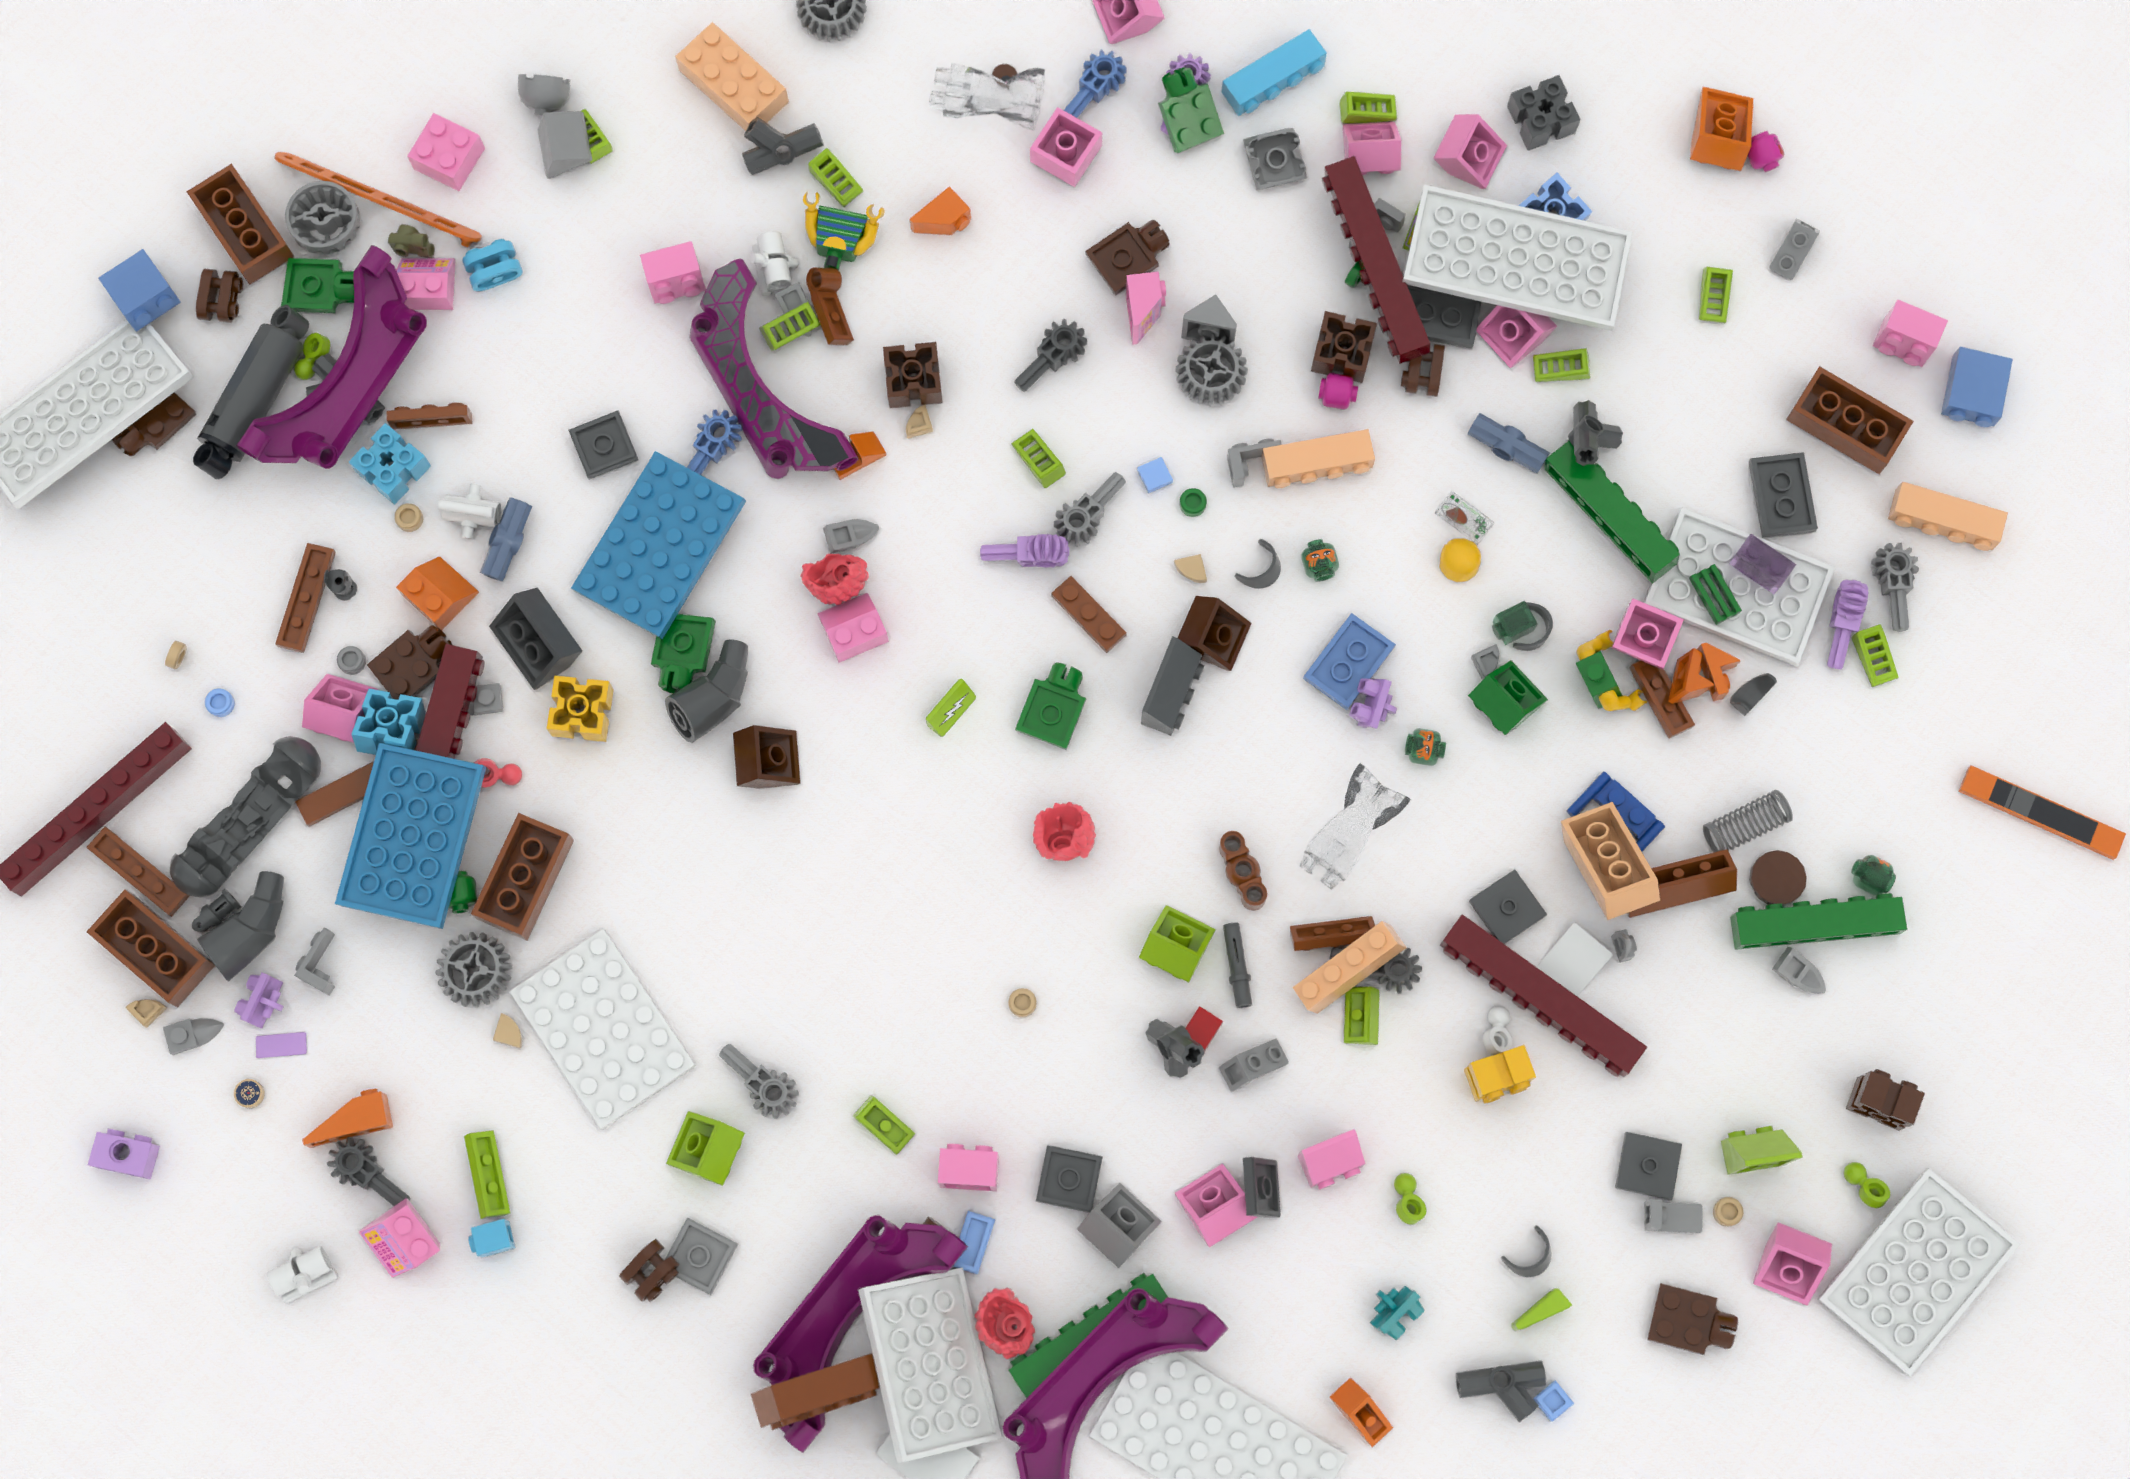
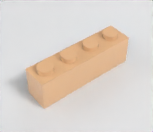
[1261,429,1375,488]
[1888,482,2008,551]
[1292,921,1407,1014]

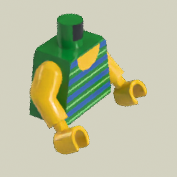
[803,192,885,270]
[1576,630,1647,711]

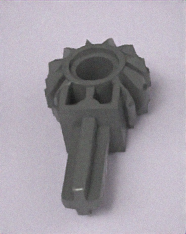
[1014,319,1087,392]
[1330,947,1422,994]
[327,1137,410,1206]

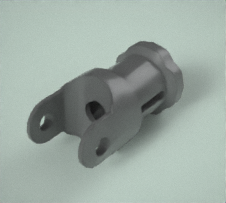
[324,569,357,601]
[192,889,241,932]

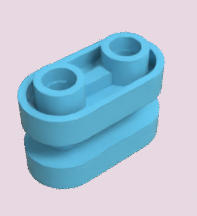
[462,239,523,291]

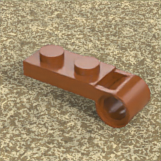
[806,267,854,345]

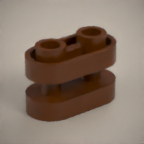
[196,269,243,323]
[1401,344,1445,397]
[619,1239,680,1302]

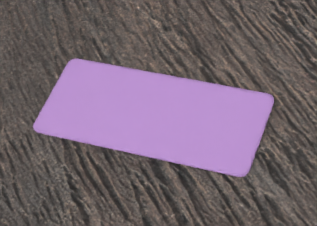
[256,1032,307,1058]

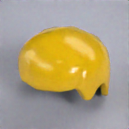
[1439,538,1481,582]

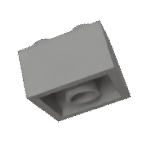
[1077,1183,1162,1268]

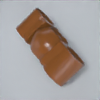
[1219,831,1267,911]

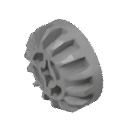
[285,181,361,255]

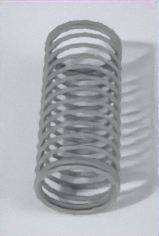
[1703,790,1793,852]

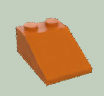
[1690,87,1753,171]

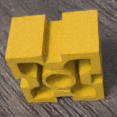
[547,676,614,742]
[1464,1045,1536,1104]

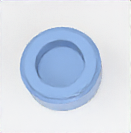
[205,688,235,717]

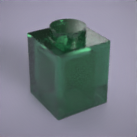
[1492,600,1538,645]

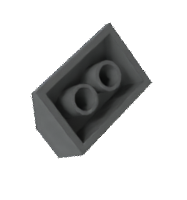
[489,587,582,690]
[1141,636,1205,736]

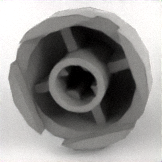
[518,74,570,115]

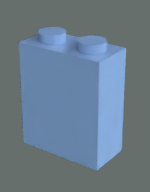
[98,249,181,332]
[1941,347,2013,427]

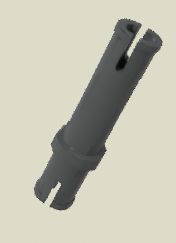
[1223,922,1252,1008]

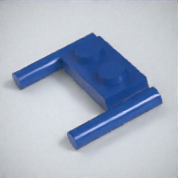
[1567,771,1665,852]

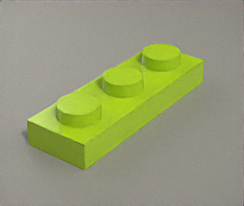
[464,1130,510,1219]

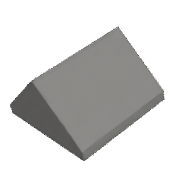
[538,111,592,179]
[1181,295,1237,344]

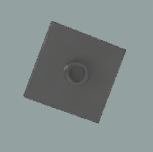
[568,410,639,480]
[1469,869,1547,944]
[1615,1132,1682,1200]
[1036,1145,1103,1213]
[1243,1157,1281,1218]

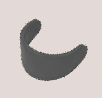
[1234,539,1281,589]
[1513,602,1553,651]
[1730,673,1777,716]
[1501,1225,1552,1277]

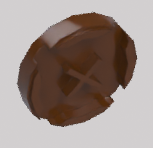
[1749,850,1807,906]

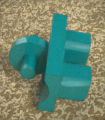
[1370,1286,1425,1340]

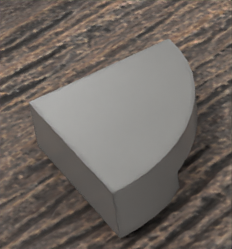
[1471,644,1499,680]

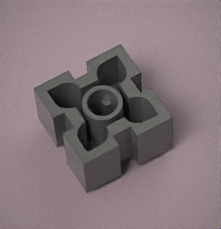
[1507,75,1581,151]

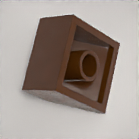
[1178,596,1252,671]
[733,725,800,789]

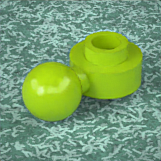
[294,333,330,380]
[1844,1162,1890,1208]
[1394,1173,1426,1225]

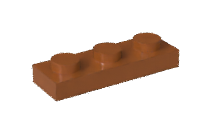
[386,402,472,430]
[1051,576,1127,653]
[1629,661,1695,739]
[1290,916,1375,951]

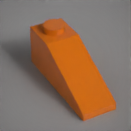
[302,1089,393,1148]

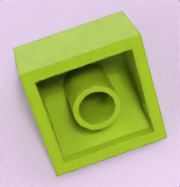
[1139,905,1216,982]
[666,1111,745,1186]

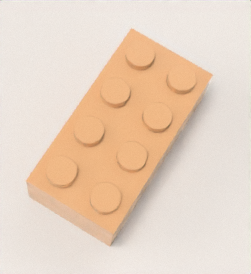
[675,22,789,131]
[1561,802,1660,920]

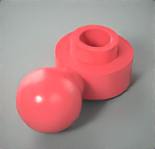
[474,758,522,787]

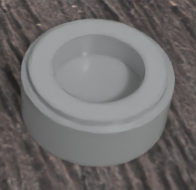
[337,646,366,675]

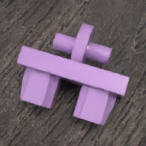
[1349,679,1397,729]
[234,972,284,1029]

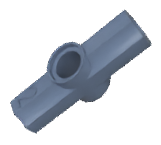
[1468,413,1550,474]
[480,497,532,581]

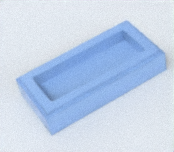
[953,1211,995,1275]

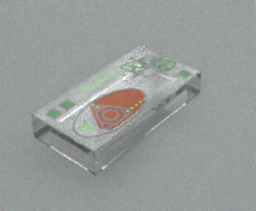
[1435,490,1495,545]

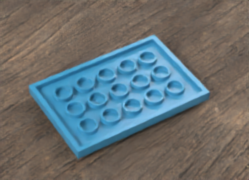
[571,451,746,639]
[335,743,487,929]

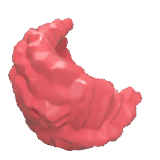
[800,554,869,605]
[1033,802,1096,861]
[975,1288,1035,1359]

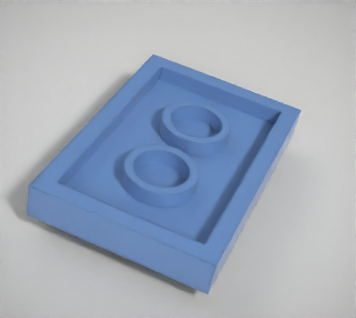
[1303,613,1396,710]

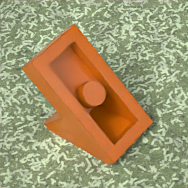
[834,431,887,480]
[1697,643,1740,702]
[1668,648,1715,704]

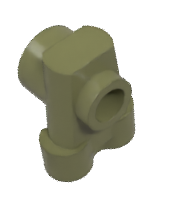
[388,224,435,258]

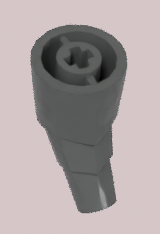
[665,640,748,743]
[197,871,284,982]

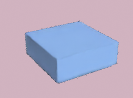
[1137,457,1173,494]
[1532,1380,1574,1422]

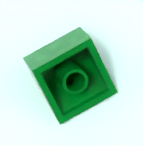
[1468,660,1548,735]

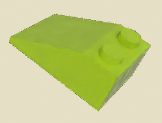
[1721,1126,1803,1175]

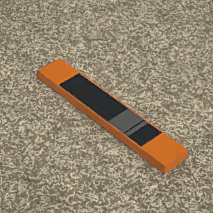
[1958,765,2126,860]

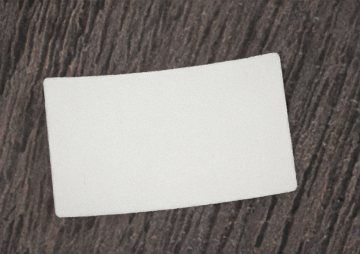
[1536,923,1613,997]

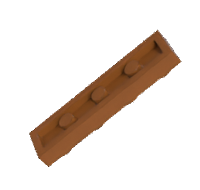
[275,543,336,653]
[86,827,190,917]

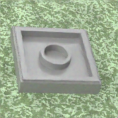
[665,1217,738,1295]

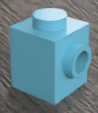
[468,1219,516,1258]

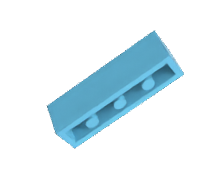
[1221,29,1327,116]

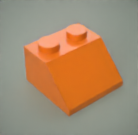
[396,556,479,630]

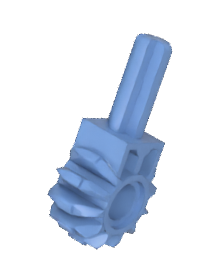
[1064,49,1127,118]
[687,409,743,475]

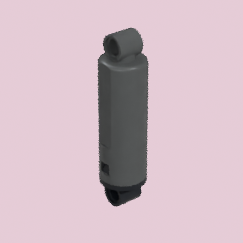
[193,305,309,479]

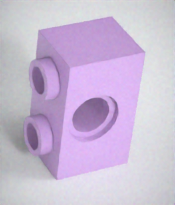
[88,1129,160,1180]

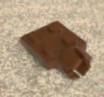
[1085,220,1170,296]
[112,392,196,456]
[367,625,452,700]
[1647,1283,1738,1355]

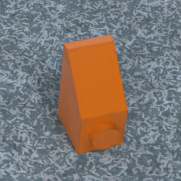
[910,186,971,235]
[1330,1377,1393,1447]

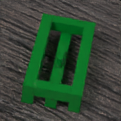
[1689,564,1742,625]

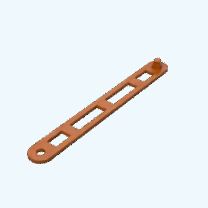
[274,152,482,247]

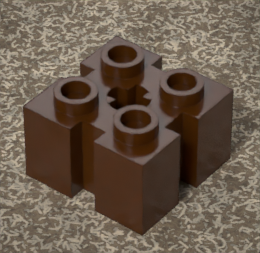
[1311,311,1377,383]
[883,342,943,408]
[1846,1069,1925,1131]

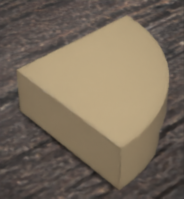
[906,405,933,439]
[1174,554,1207,583]
[125,999,167,1028]
[493,1013,522,1049]

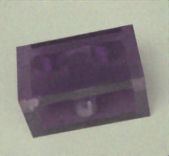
[1729,534,1797,594]

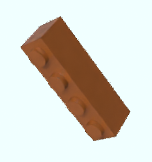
[1627,849,1737,918]

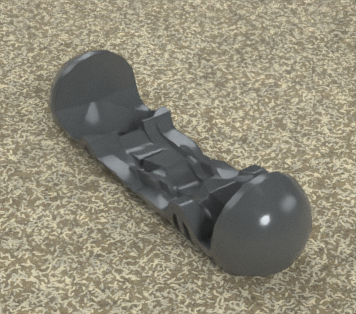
[170,736,321,897]

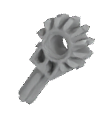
[1054,472,1126,547]
[1871,543,1919,632]
[719,1044,799,1119]

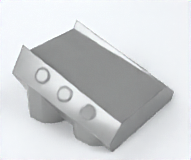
[1243,128,1307,190]

